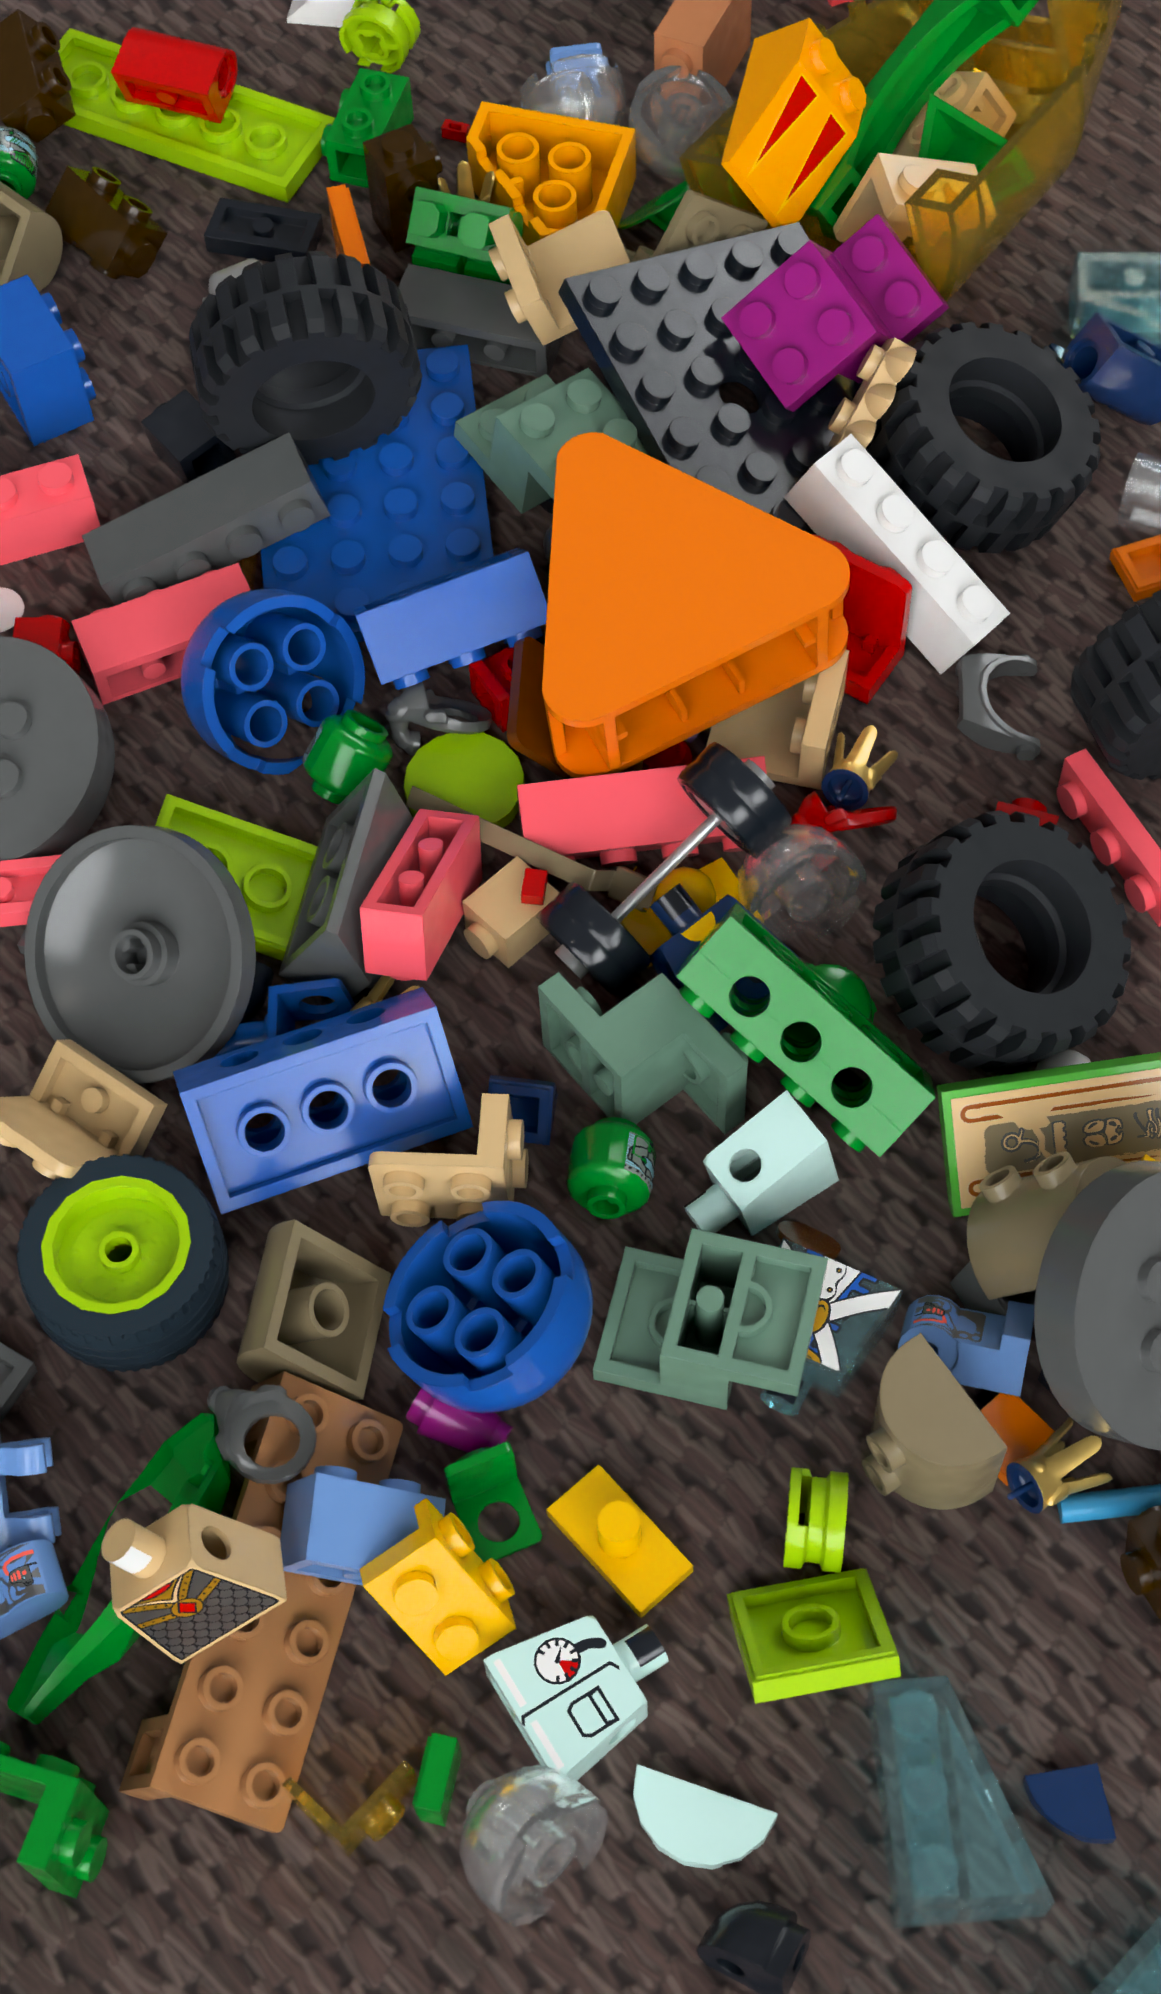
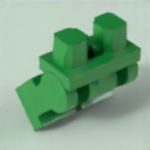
[406,186,523,285]

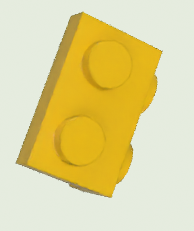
[359,1498,516,1676]

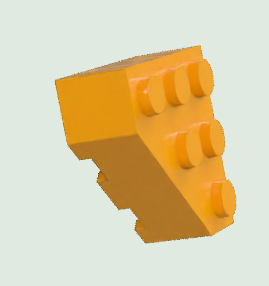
[466,101,636,246]

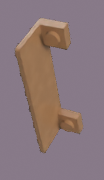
[119,1371,403,1833]

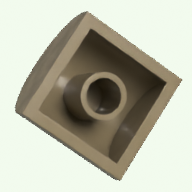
[0,181,63,292]
[967,1151,1127,1300]
[237,1219,391,1401]
[862,1333,1008,1510]

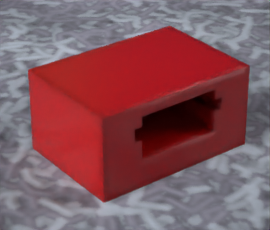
[441,119,470,143]
[521,868,548,905]

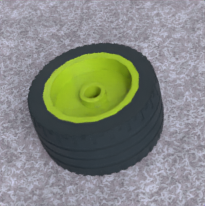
[17,1154,229,1372]

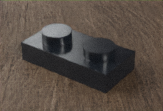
[204,197,324,262]

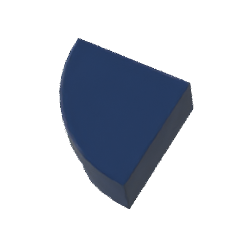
[1022,1763,1116,1844]

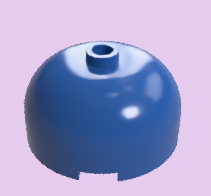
[181,588,365,775]
[383,1200,593,1413]

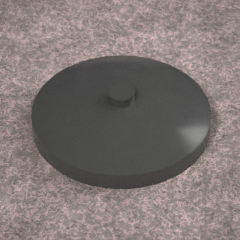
[24,825,256,1084]

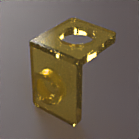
[282,1761,418,1857]

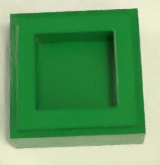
[412,1732,462,1826]

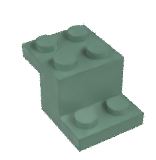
[454,368,648,514]
[538,972,748,1135]
[593,1228,828,1410]

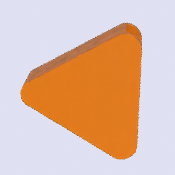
[542,432,850,778]

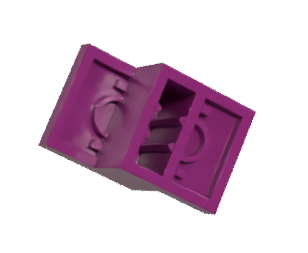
[721,214,950,412]

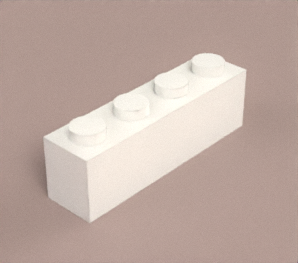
[784,434,1010,674]

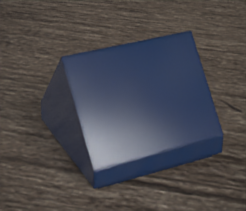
[488,1075,558,1145]

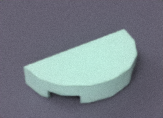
[633,1764,778,1869]

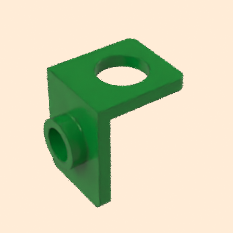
[444,1442,542,1562]

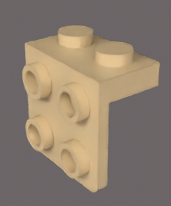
[833,153,994,250]
[488,210,630,346]
[0,1039,168,1180]
[368,1093,529,1227]

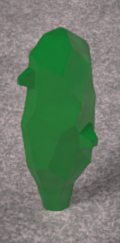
[7,1413,231,1725]

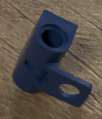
[1048,312,1161,425]

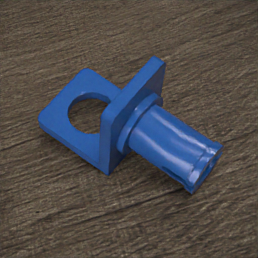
[213,978,356,1058]

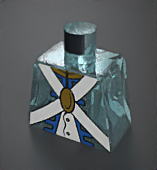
[760,1238,902,1416]

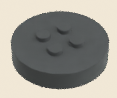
[0,636,115,861]
[1034,1161,1161,1450]

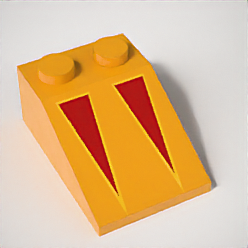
[721,18,867,228]

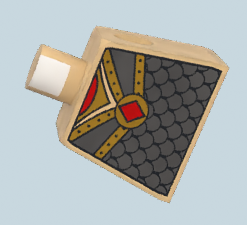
[101,1504,287,1664]

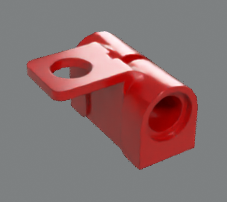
[111,27,238,124]

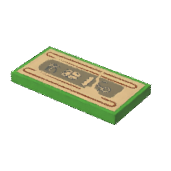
[937,1052,1161,1217]

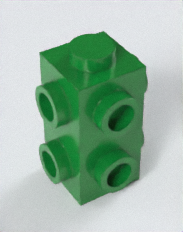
[321,68,414,188]

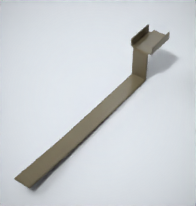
[406,786,656,912]

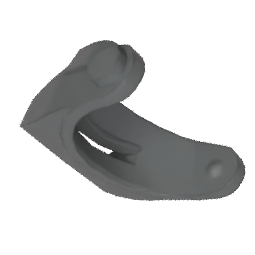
[955,653,1041,761]

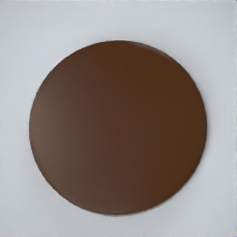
[776,1221,841,1259]

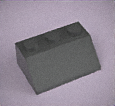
[278,768,413,999]

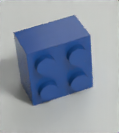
[0,274,96,446]

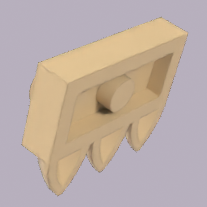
[828,338,917,449]

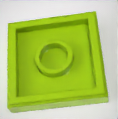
[727,1568,901,1704]

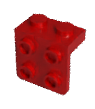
[812,534,912,705]

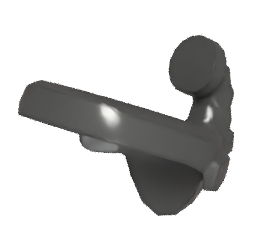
[385,682,492,756]
[207,1385,317,1485]

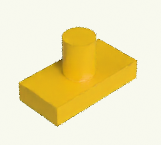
[546,1464,693,1618]

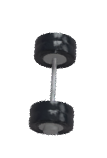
[537,742,792,996]

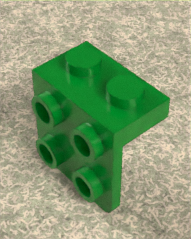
[0,1741,110,1898]

